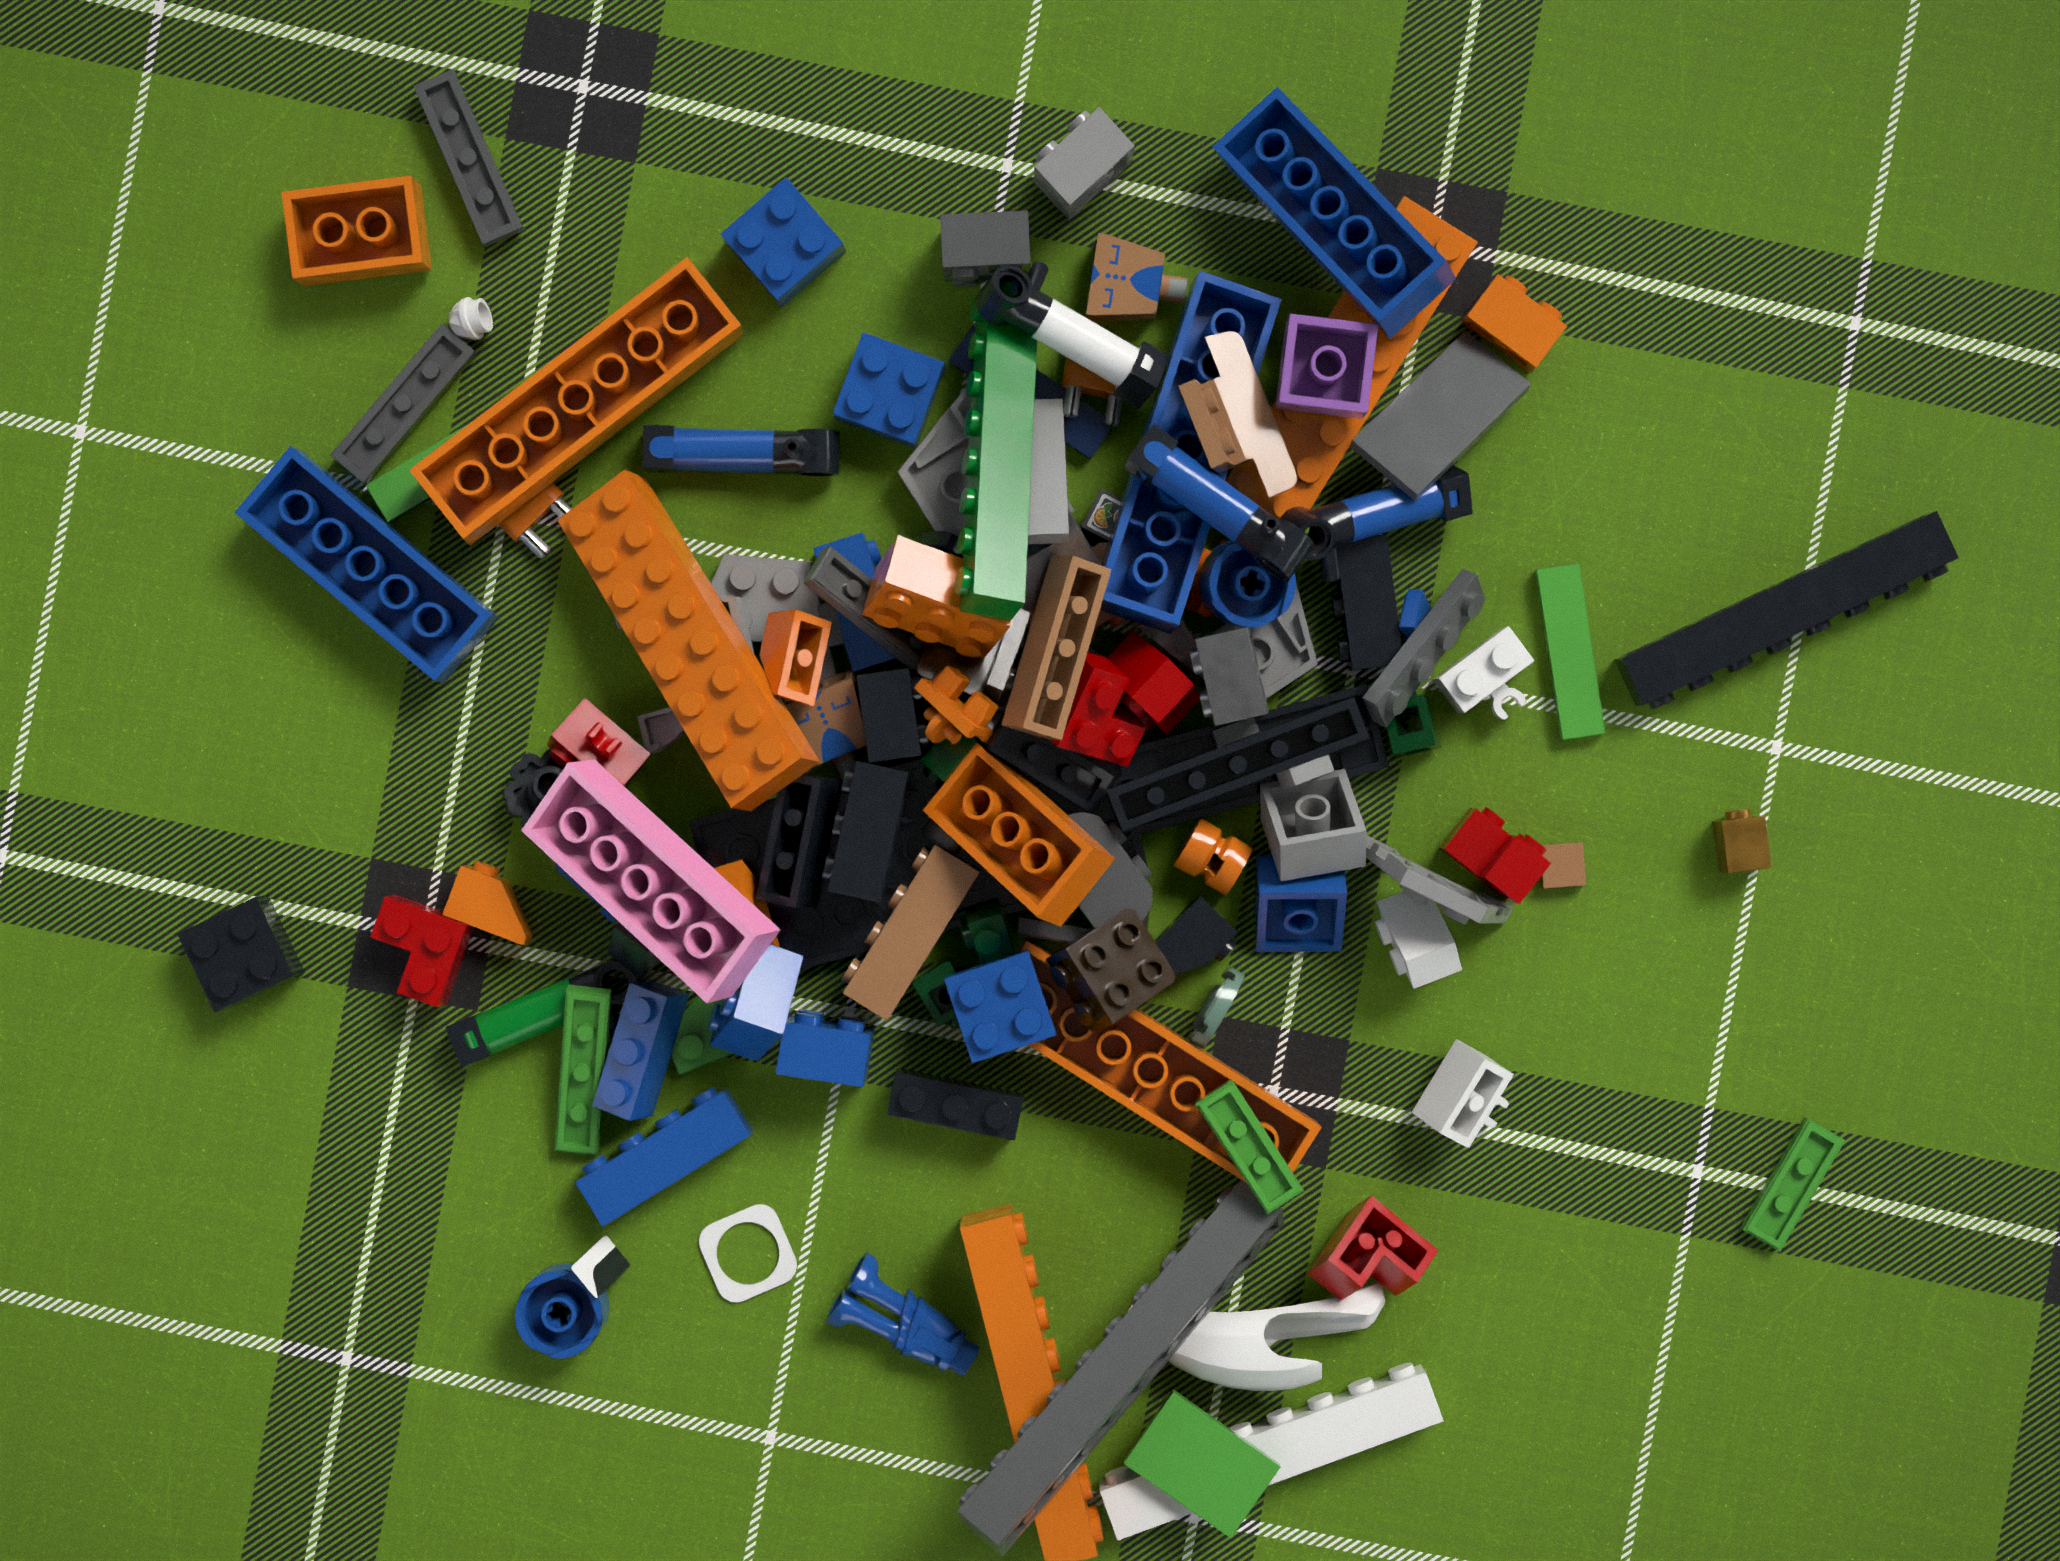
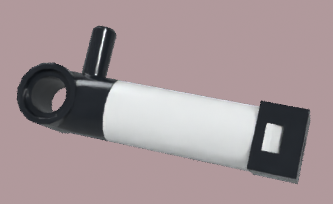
[975,262,1170,409]

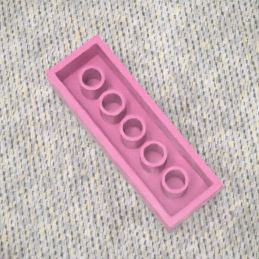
[521,759,780,1004]

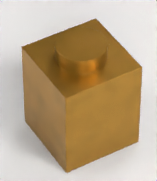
[1713,809,1771,873]

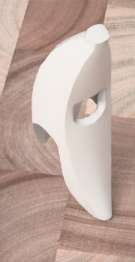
[1128,1281,1386,1391]

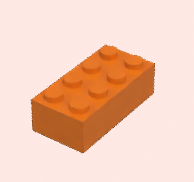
[923,743,1116,927]

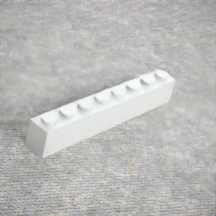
[1099,1362,1444,1540]

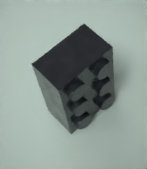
[822,761,911,902]

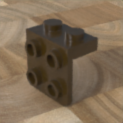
[916,609,1031,704]
[1046,908,1176,1033]

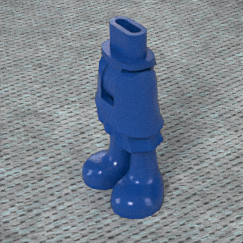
[825,1252,980,1376]

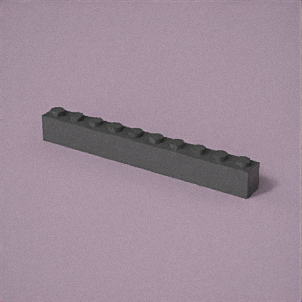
[958,1180,1284,1557]

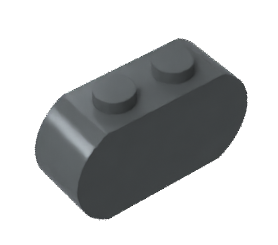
[1068,812,1153,928]

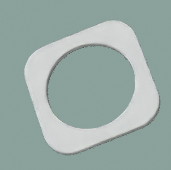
[699,1204,797,1302]

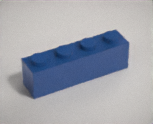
[575,1087,754,1227]

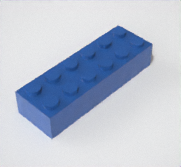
[1212,87,1456,339]
[234,446,500,683]

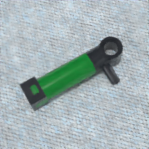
[445,959,641,1067]

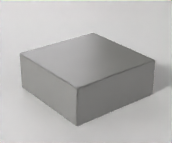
[1276,754,1334,789]

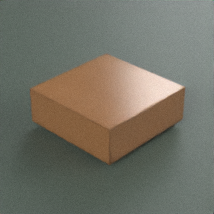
[1540,842,1586,889]

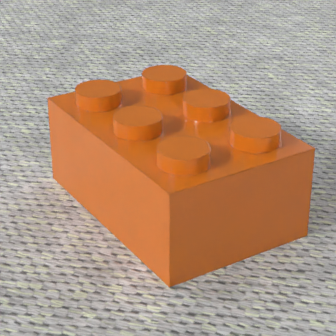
[281,176,432,287]
[862,535,1012,658]

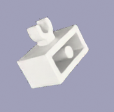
[1432,626,1534,720]
[1375,892,1462,989]
[1412,1039,1514,1148]

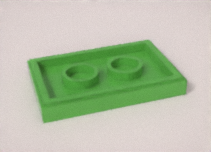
[1123,1389,1281,1538]

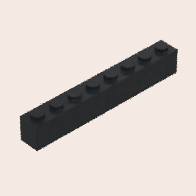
[1614,511,1959,710]

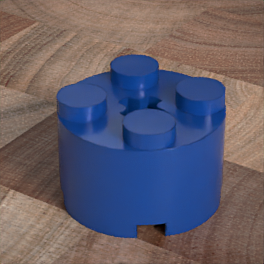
[1199,540,1296,627]
[515,1263,609,1358]

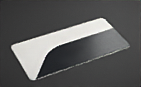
[571,1235,630,1298]

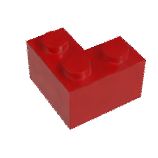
[1107,631,1200,735]
[1050,652,1146,767]
[1439,807,1551,904]
[370,894,474,1008]
[1307,1195,1439,1301]

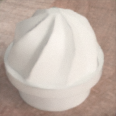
[448,297,493,340]

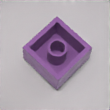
[1275,314,1378,419]

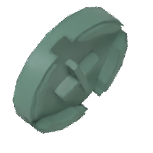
[1188,966,1245,1049]

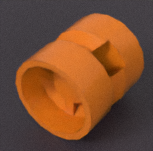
[1173,817,1253,896]

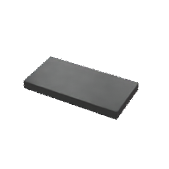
[1350,330,1531,502]

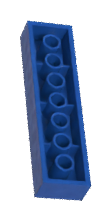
[1100,271,1282,634]

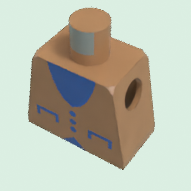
[1086,233,1188,321]
[781,668,866,779]

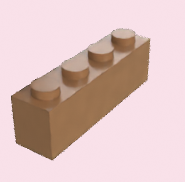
[1002,556,1112,740]
[841,844,980,1021]

